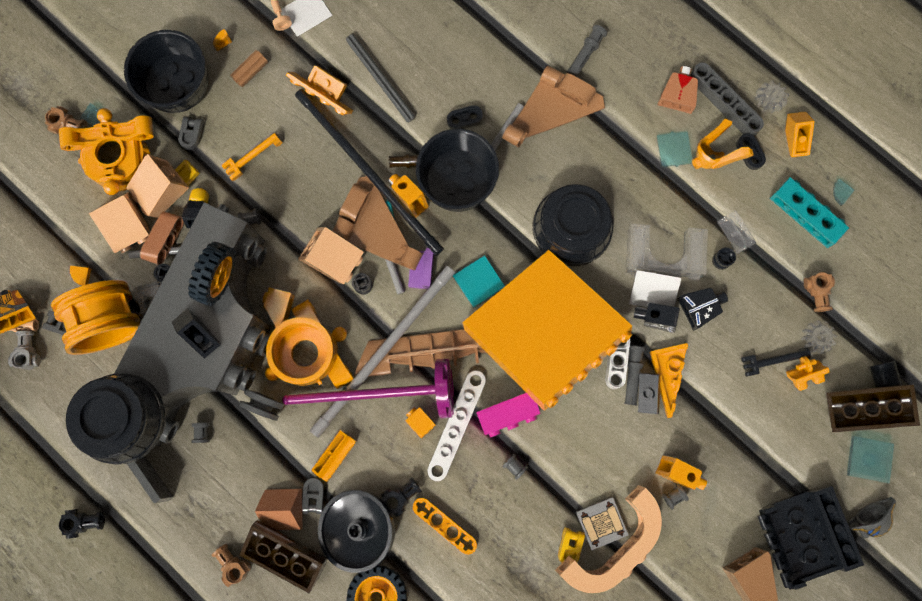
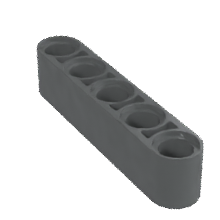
[690,62,764,136]

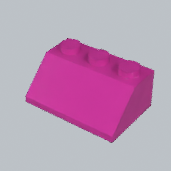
[476,393,540,438]

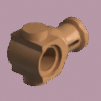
[45,106,88,134]
[804,272,835,312]
[211,544,252,587]

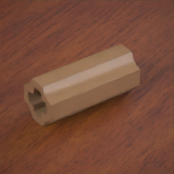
[230,50,268,88]

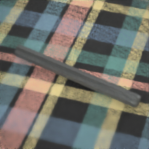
[346,34,415,123]

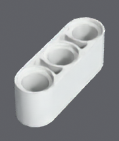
[605,339,630,389]

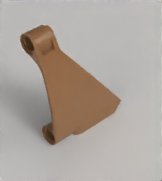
[502,65,605,148]
[332,176,424,270]

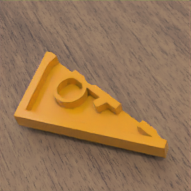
[650,343,688,418]

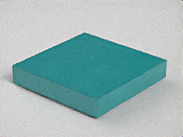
[453,255,505,308]

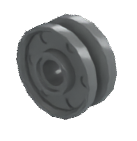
[239,389,284,421]

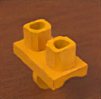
[786,356,830,391]

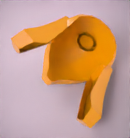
[692,118,753,169]

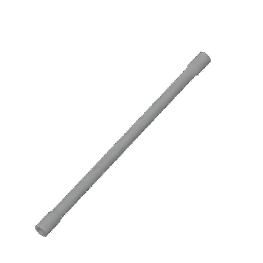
[310,266,455,438]

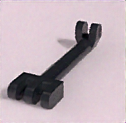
[741,347,811,377]

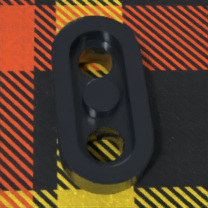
[447,105,483,130]
[736,133,766,170]

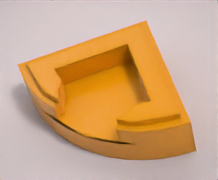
[213,29,232,51]
[70,266,91,286]

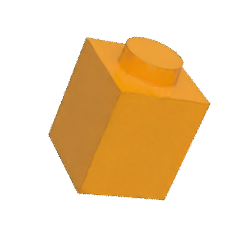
[405,407,436,438]

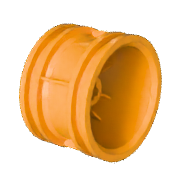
[51,280,140,355]

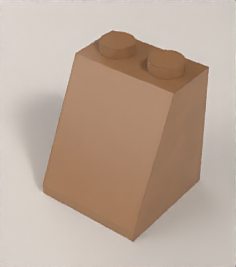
[722,547,778,601]

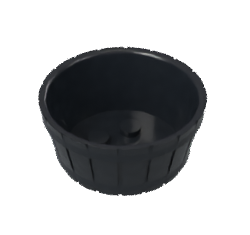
[124,30,209,113]
[416,128,499,212]
[532,184,614,267]
[66,373,165,465]

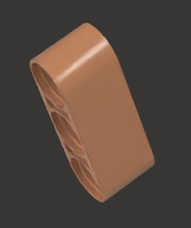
[140,211,184,265]

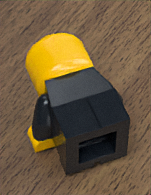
[182,188,209,228]

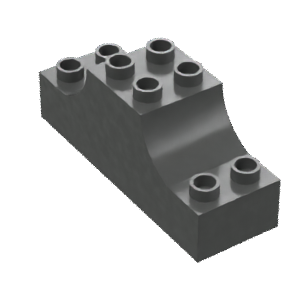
[114,203,272,446]

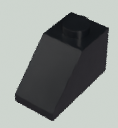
[172,308,220,359]

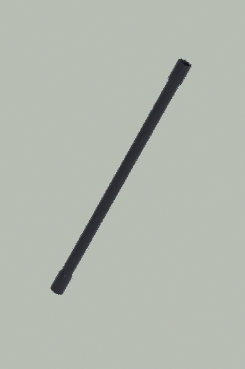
[295,89,444,256]

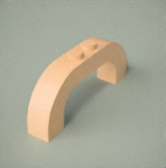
[555,485,662,593]

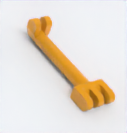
[222,133,282,181]

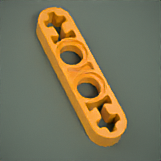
[413,497,477,555]

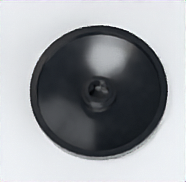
[318,490,395,573]

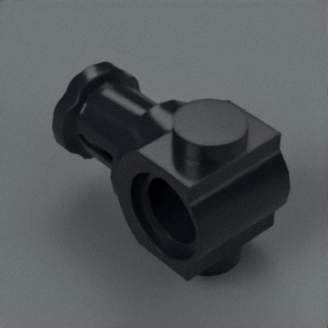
[380,477,422,517]
[58,509,105,539]

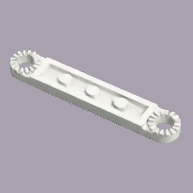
[428,371,485,481]

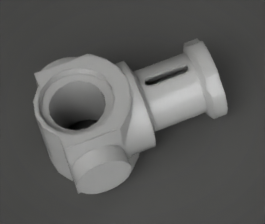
[8,331,41,370]

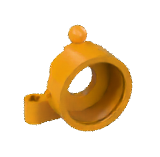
[59,108,154,195]
[265,299,354,390]

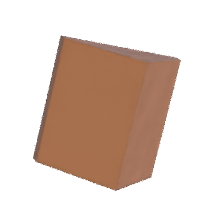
[255,489,302,530]

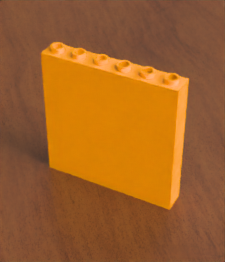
[463,250,632,411]

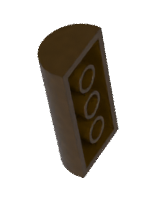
[826,384,920,432]
[240,520,328,594]

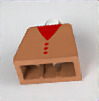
[657,66,698,114]

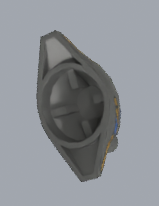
[848,497,896,538]

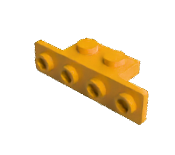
[286,65,353,115]

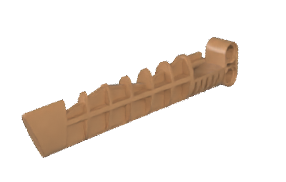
[354,329,488,378]

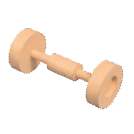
[271,0,292,31]

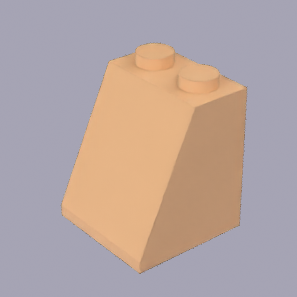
[126,154,189,218]
[89,192,151,253]
[298,227,364,284]

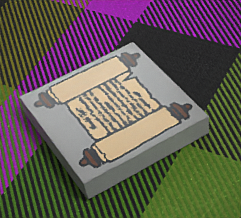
[576,497,628,550]

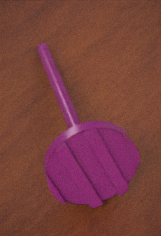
[282,359,454,419]

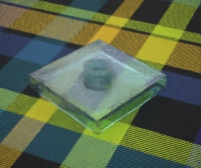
[847,436,894,483]

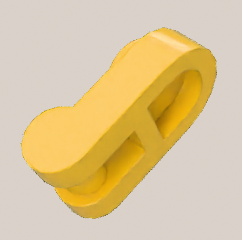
[558,527,585,563]

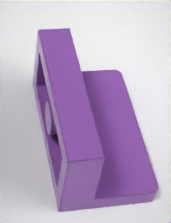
[408,248,434,289]

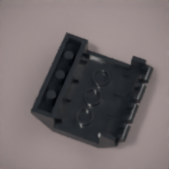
[757,486,864,590]

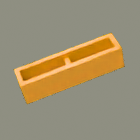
[311,430,357,482]

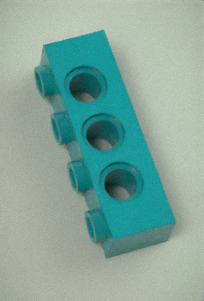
[769,177,849,248]

